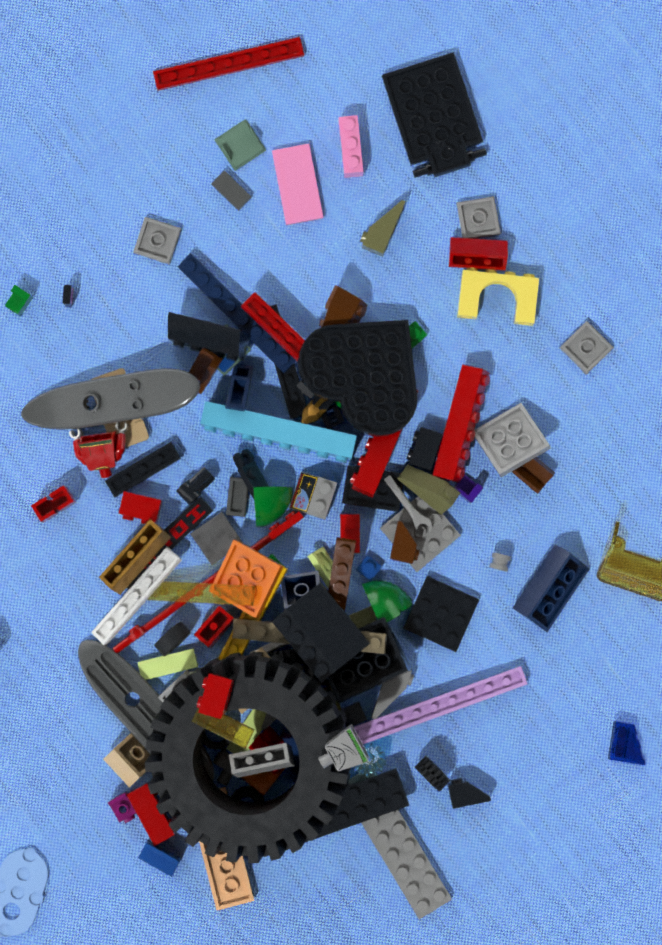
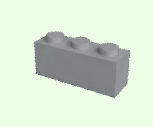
[229,743,295,778]

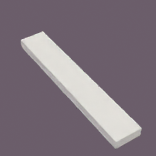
[91,547,182,646]

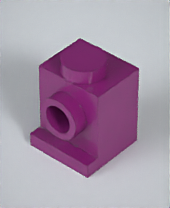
[108,791,136,824]

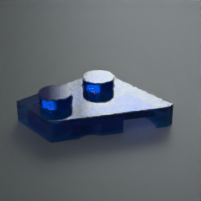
[608,721,646,765]

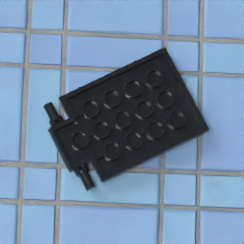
[381,52,487,178]

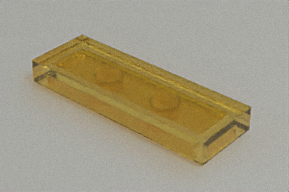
[191,708,255,748]

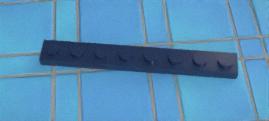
[178,253,297,373]

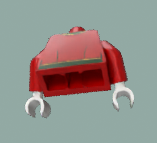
[69,422,128,478]

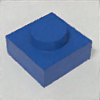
[356,555,382,581]

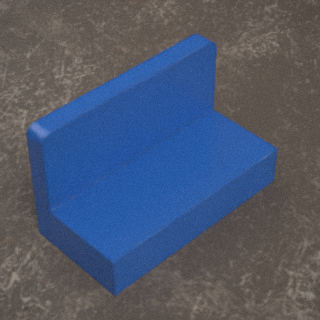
[138,840,181,877]

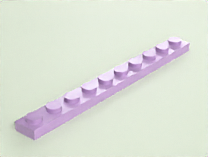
[354,666,527,744]

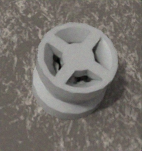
[489,552,511,572]

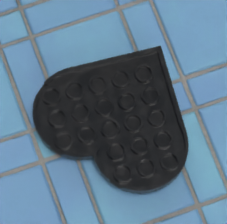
[298,320,417,437]

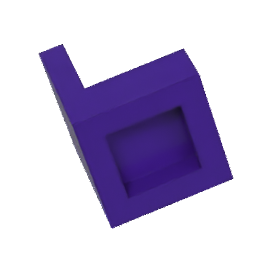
[454,475,483,504]

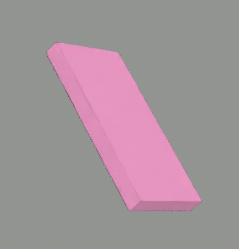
[272,144,323,226]

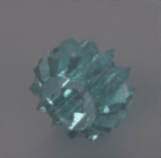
[354,743,386,778]

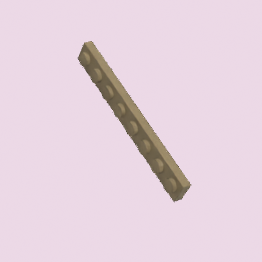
[232,618,387,654]

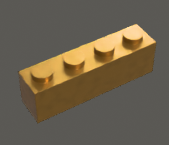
[99,519,171,595]

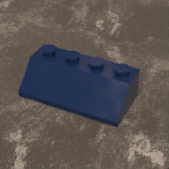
[513,545,590,632]

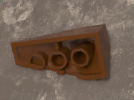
[319,285,368,327]

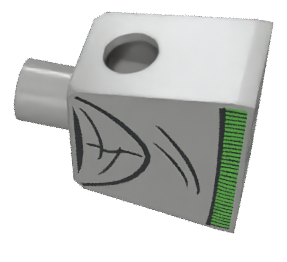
[318,724,370,771]

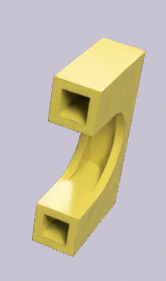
[457,267,539,326]

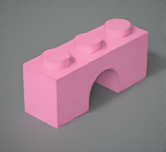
[338,115,363,178]

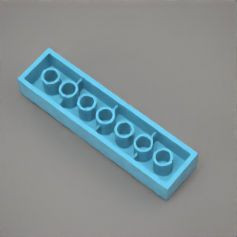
[200,401,357,463]

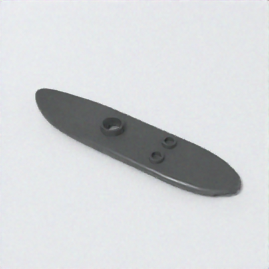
[21,368,200,430]
[78,640,214,781]

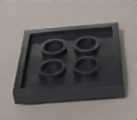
[403,576,479,652]

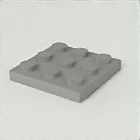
[474,403,551,477]
[380,496,461,572]

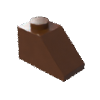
[390,521,419,564]

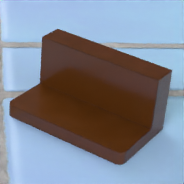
[188,347,223,394]
[512,457,555,494]

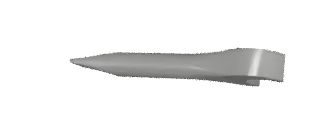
[384,475,432,532]

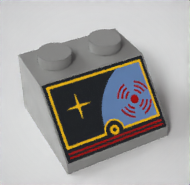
[289,472,337,520]

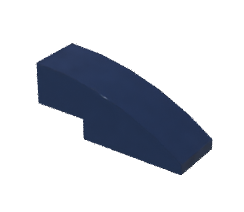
[225,364,253,411]

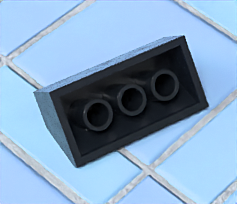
[168,312,250,362]

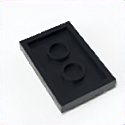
[342,465,403,512]

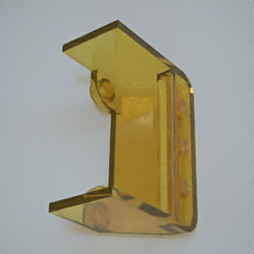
[596,521,662,601]

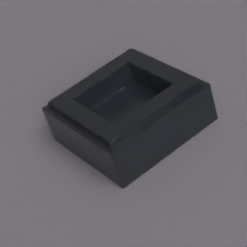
[62,285,74,307]

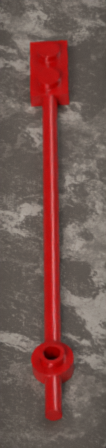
[112,511,304,653]

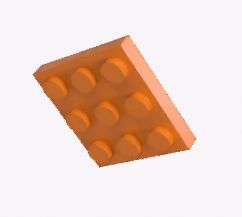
[210,540,284,618]

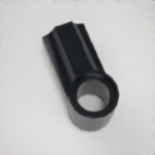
[176,467,215,505]

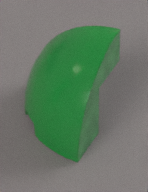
[254,487,293,527]
[362,580,412,622]

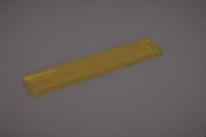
[147,581,255,606]

